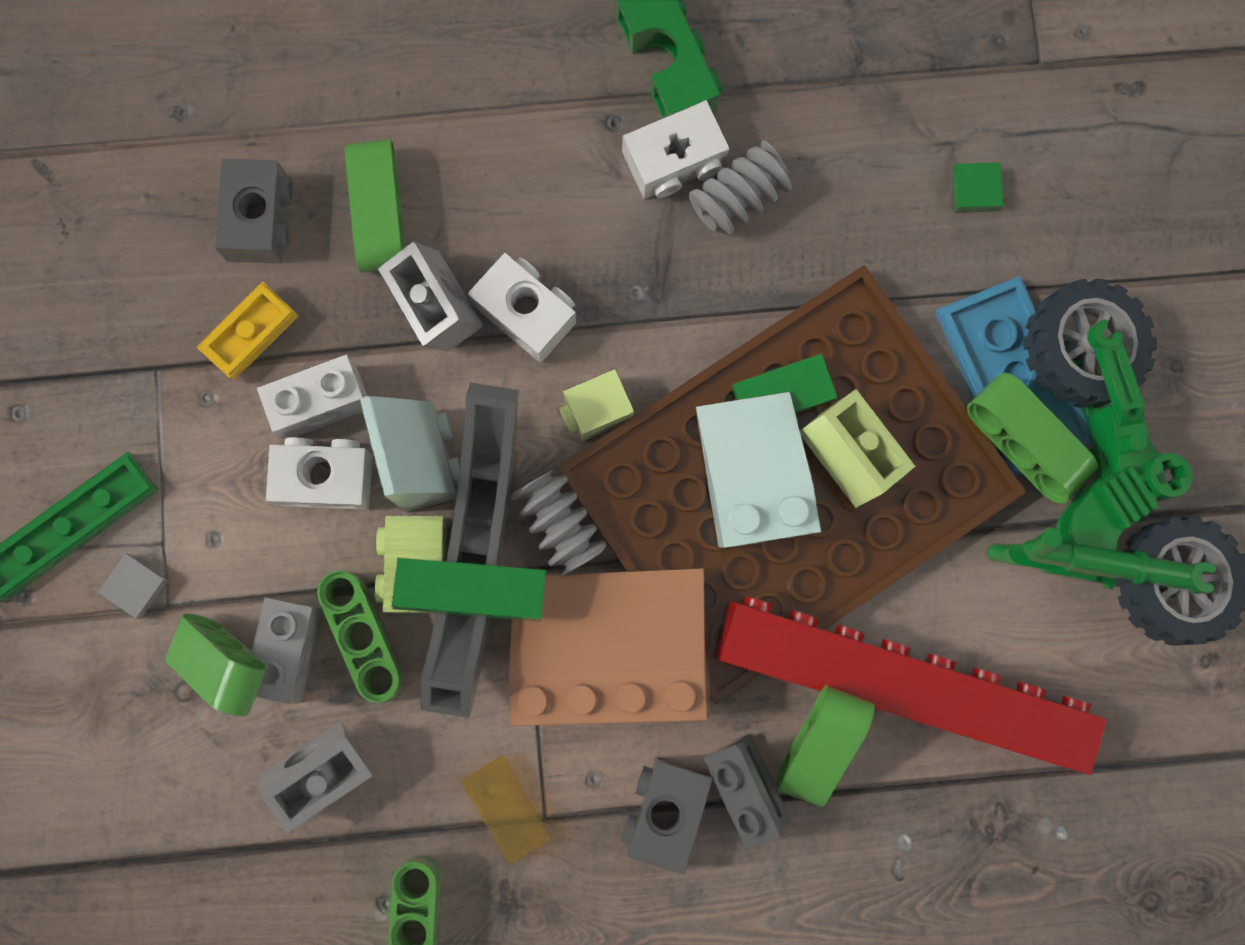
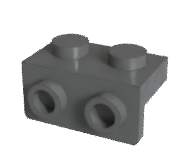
[704,733,792,849]

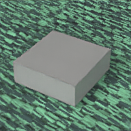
[97,553,168,619]

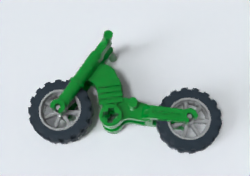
[987,278,1245,646]

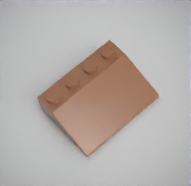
[509,568,711,726]

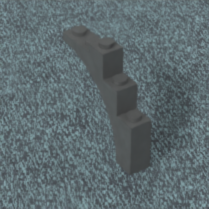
[421,382,519,718]

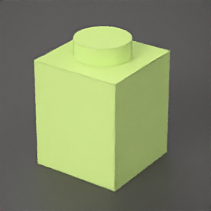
[559,369,634,442]

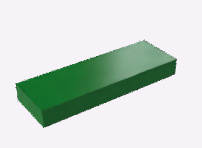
[391,557,546,622]

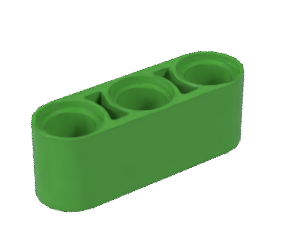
[345,139,406,273]
[967,373,1098,504]
[317,570,406,703]
[164,613,268,716]
[775,685,874,808]
[388,855,442,945]

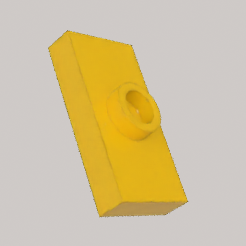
[197,281,299,381]

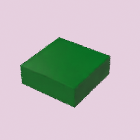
[952,162,1004,212]

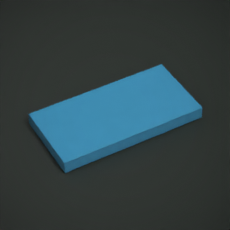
[935,276,1092,476]

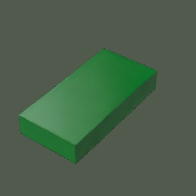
[731,354,838,414]

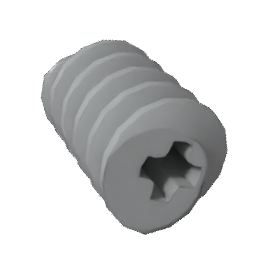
[689,140,793,235]
[509,470,607,576]

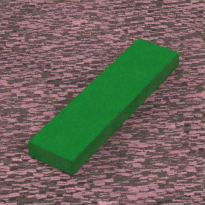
[0,452,159,603]

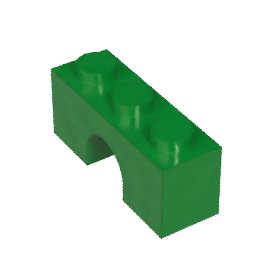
[615,0,723,119]

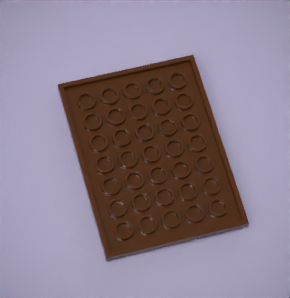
[557,265,1026,704]

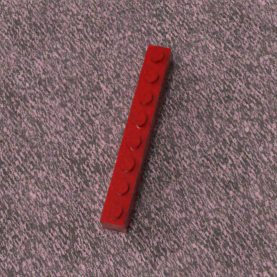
[713,596,1107,776]

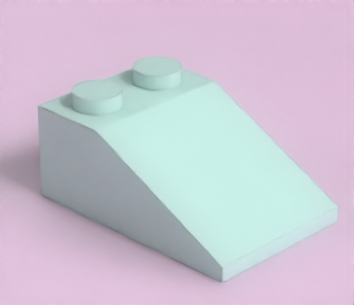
[696,392,821,548]
[360,396,461,513]

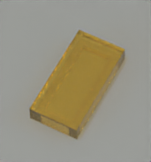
[460,754,552,865]

